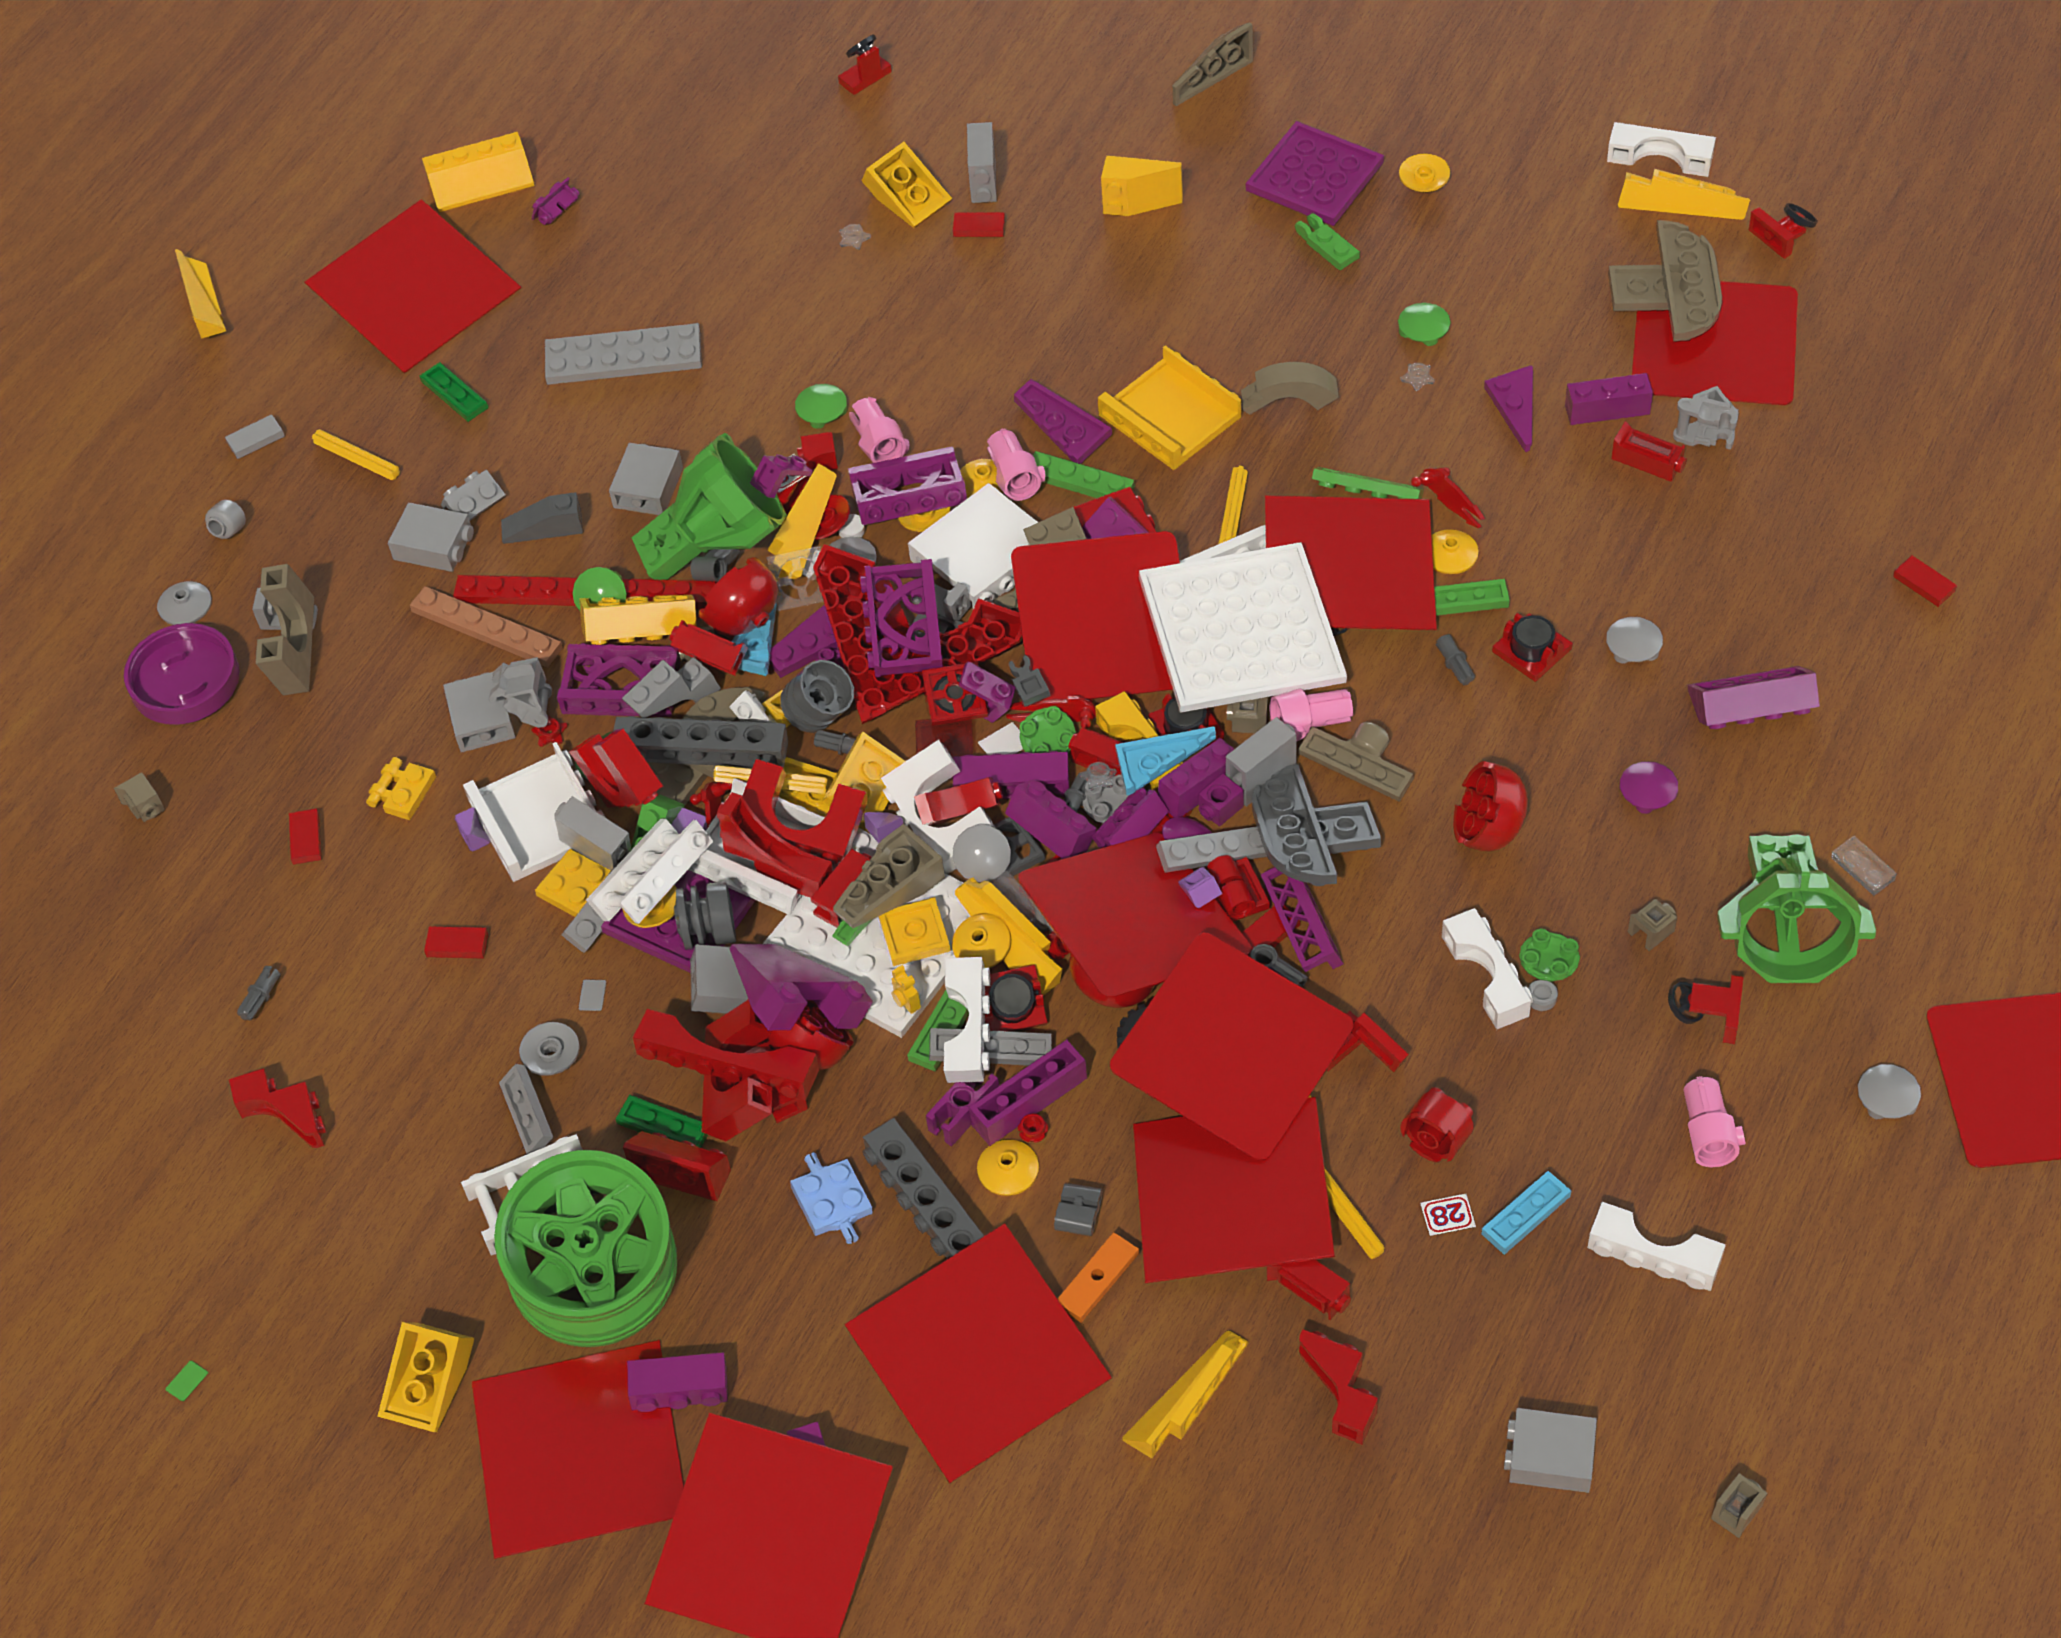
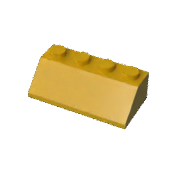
[422,132,535,212]

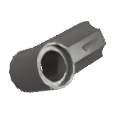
[690,549,740,582]
[1251,944,1307,988]

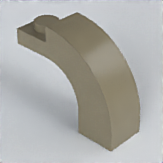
[1241,362,1339,415]

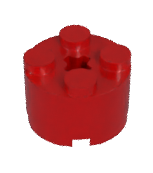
[1400,1087,1474,1163]

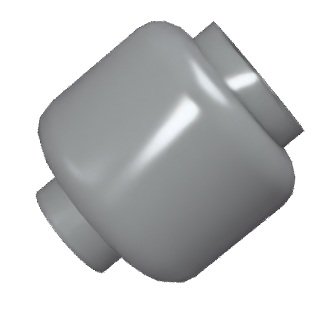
[205,500,246,539]

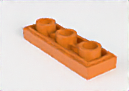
[1058,1232,1139,1323]

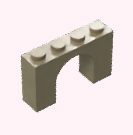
[256,564,314,695]

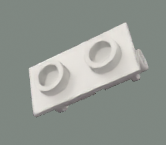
[729,690,777,723]

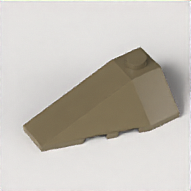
[1172,22,1253,106]
[833,824,945,929]

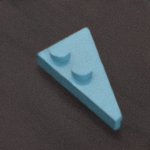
[731,602,777,676]
[1115,727,1216,795]

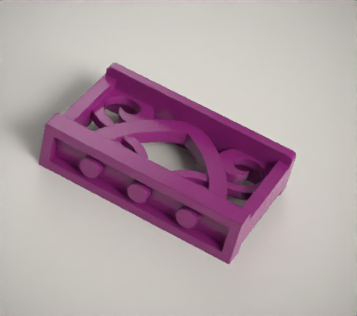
[848,446,967,525]
[860,559,943,677]
[557,643,681,717]

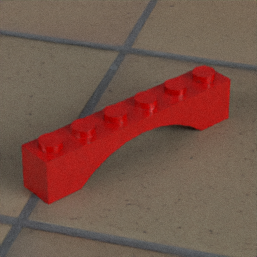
[633,1009,819,1100]

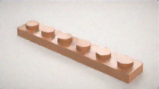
[410,586,563,668]

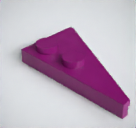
[1484,365,1533,452]

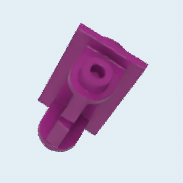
[531,177,579,225]

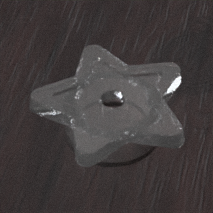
[839,224,871,250]
[1400,363,1435,391]
[1079,762,1117,790]

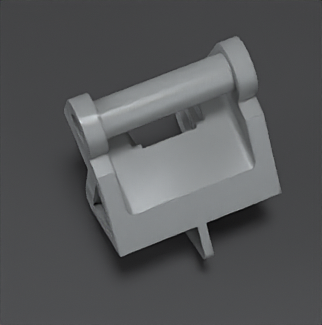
[1673,386,1739,449]
[489,657,552,728]

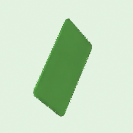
[165,1361,208,1401]

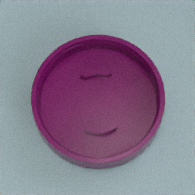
[124,623,240,724]

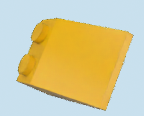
[861,142,952,228]
[1101,156,1183,216]
[378,1322,474,1432]

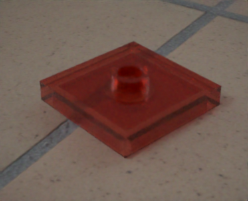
[915,719,974,758]

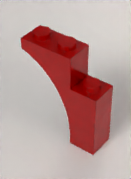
[717,792,833,898]

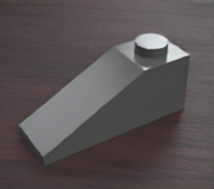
[501,492,583,544]

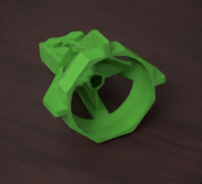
[631,433,787,580]
[1717,834,1876,983]

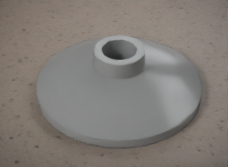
[157,581,212,625]
[519,1022,580,1076]

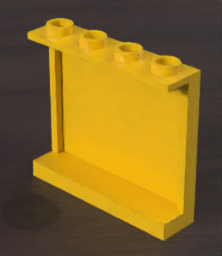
[1098,345,1241,470]

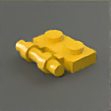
[366,757,436,820]

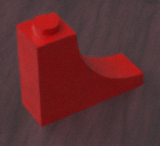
[914,777,1003,826]

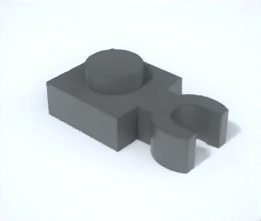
[1009,655,1051,707]

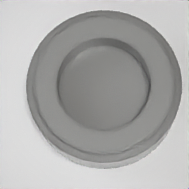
[1528,980,1558,1011]

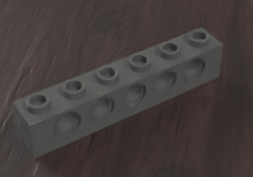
[613,716,789,768]
[862,1118,984,1259]

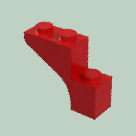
[777,432,838,516]
[229,1068,327,1148]
[1299,1329,1378,1445]

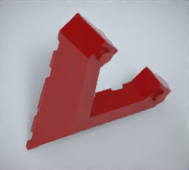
[813,544,1022,724]

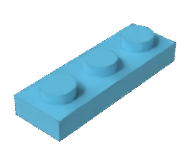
[1481,1171,1571,1255]

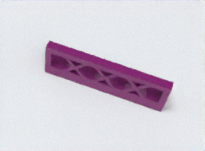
[1261,867,1344,972]

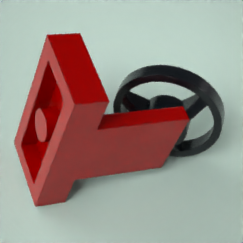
[838,34,892,95]
[1748,203,1818,259]
[1668,975,1744,1044]

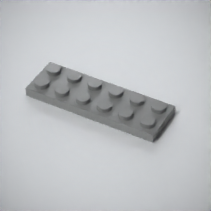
[545,323,702,385]

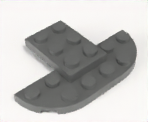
[1252,764,1381,886]

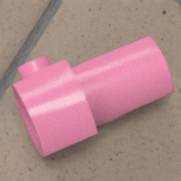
[849,397,909,463]
[987,428,1045,501]
[1269,688,1353,741]
[1683,1076,1746,1167]

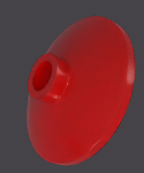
[815,495,850,539]

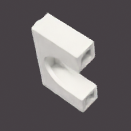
[881,740,996,874]

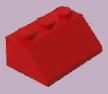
[623,1131,731,1201]

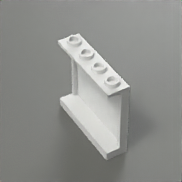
[908,483,1038,609]
[463,742,605,882]
[688,778,825,915]

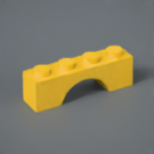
[1095,691,1183,794]

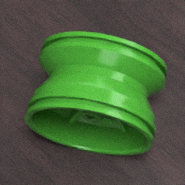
[494,1150,677,1347]

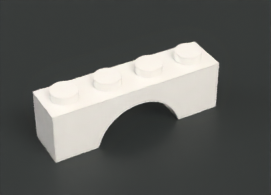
[1607,122,1716,177]
[1442,908,1533,1030]
[944,957,990,1083]
[1588,1202,1726,1291]

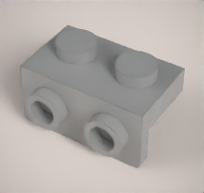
[441,469,506,521]

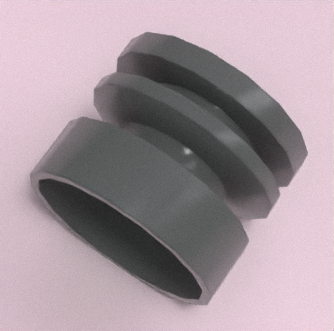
[781,660,854,733]
[674,881,736,950]

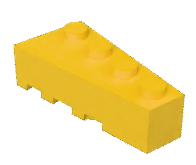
[579,595,697,645]

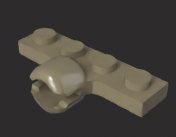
[1298,721,1414,802]

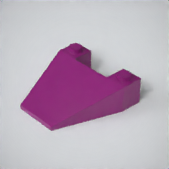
[729,944,873,1031]

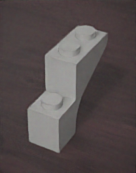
[622,657,721,718]

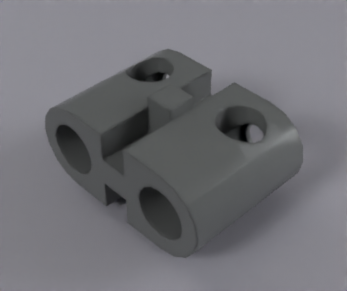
[1054,1182,1103,1236]

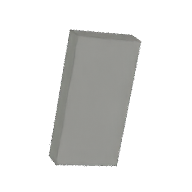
[225,414,285,459]

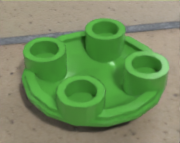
[1398,302,1451,346]
[795,384,847,428]
[573,567,627,611]
[1019,706,1076,753]
[1519,929,1580,981]

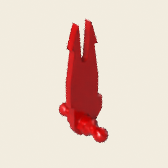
[1411,467,1485,528]
[1006,696,1096,729]
[689,782,732,829]

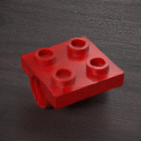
[1206,855,1270,921]

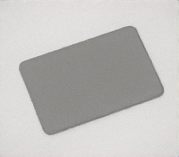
[578,980,606,1011]

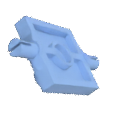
[790,1153,872,1244]

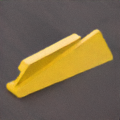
[1618,169,1750,220]
[175,249,226,339]
[767,463,837,579]
[955,877,1062,996]
[1122,1331,1249,1458]

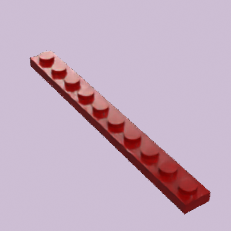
[453,575,717,609]

